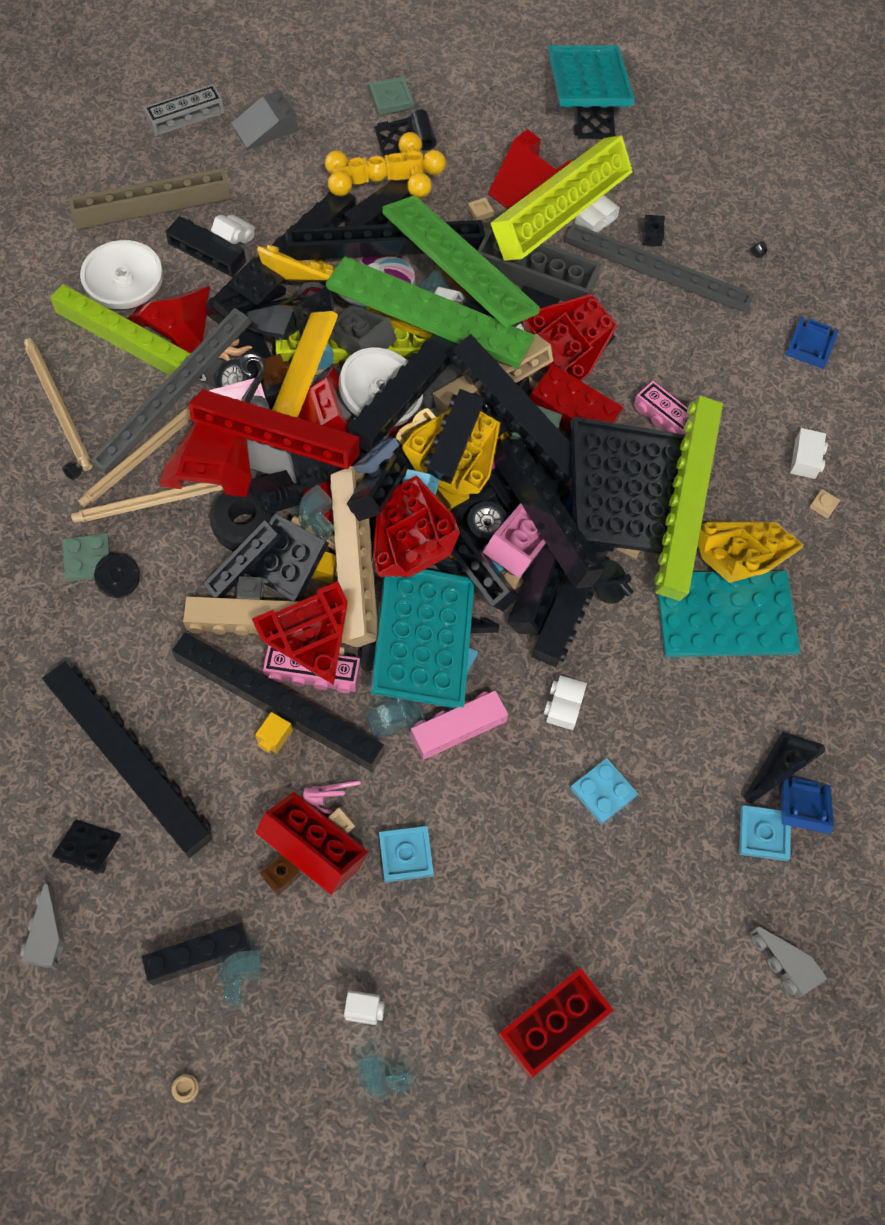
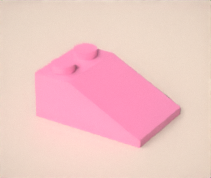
[483,503,546,579]

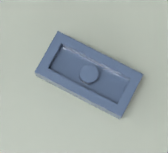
[354,438,399,474]

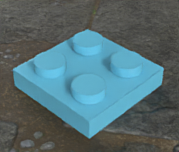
[570,758,638,825]
[739,805,791,861]
[379,826,434,883]

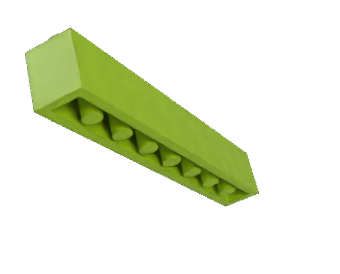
[50,284,190,375]

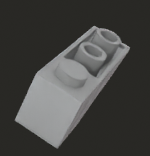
[21,884,65,970]
[750,926,827,999]

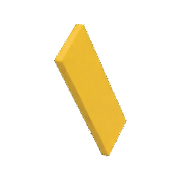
[272,311,338,418]

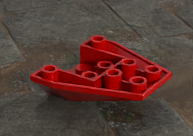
[523,294,618,381]
[280,367,350,450]
[160,422,252,497]
[373,475,460,577]

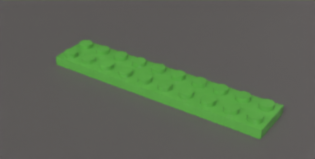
[382,195,540,328]
[326,256,535,369]

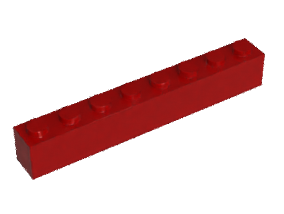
[189,389,360,470]

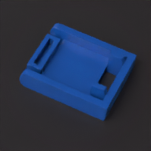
[786,316,839,369]
[780,777,834,834]

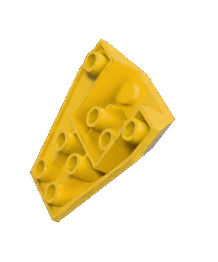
[257,244,336,283]
[402,408,500,495]
[698,522,804,583]

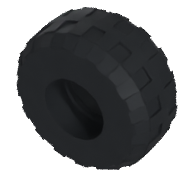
[210,489,276,551]

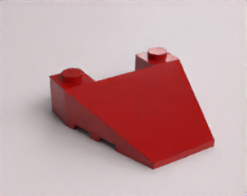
[488,129,572,210]

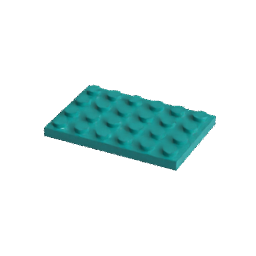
[548,45,635,108]
[370,569,474,708]
[655,571,801,657]

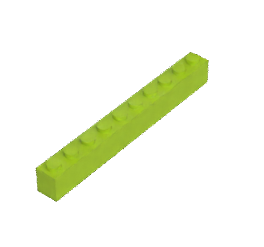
[654,395,723,601]

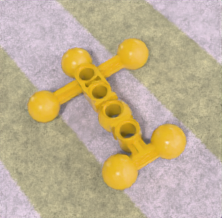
[325,132,446,198]

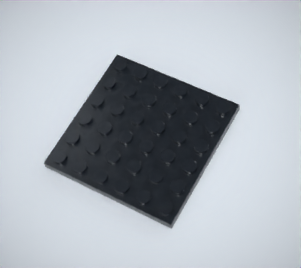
[571,417,698,556]

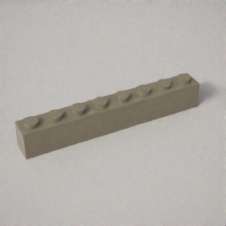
[68,168,230,229]

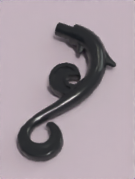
[239,352,269,444]

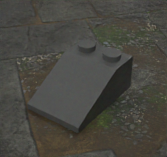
[231,90,298,150]
[330,305,397,355]

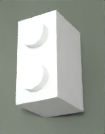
[790,428,828,479]

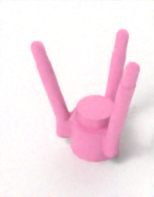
[303,780,361,819]

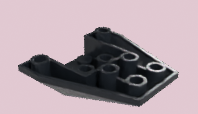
[242,295,310,340]

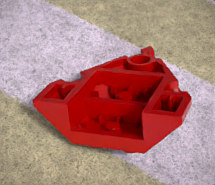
[127,286,210,354]
[252,581,348,685]

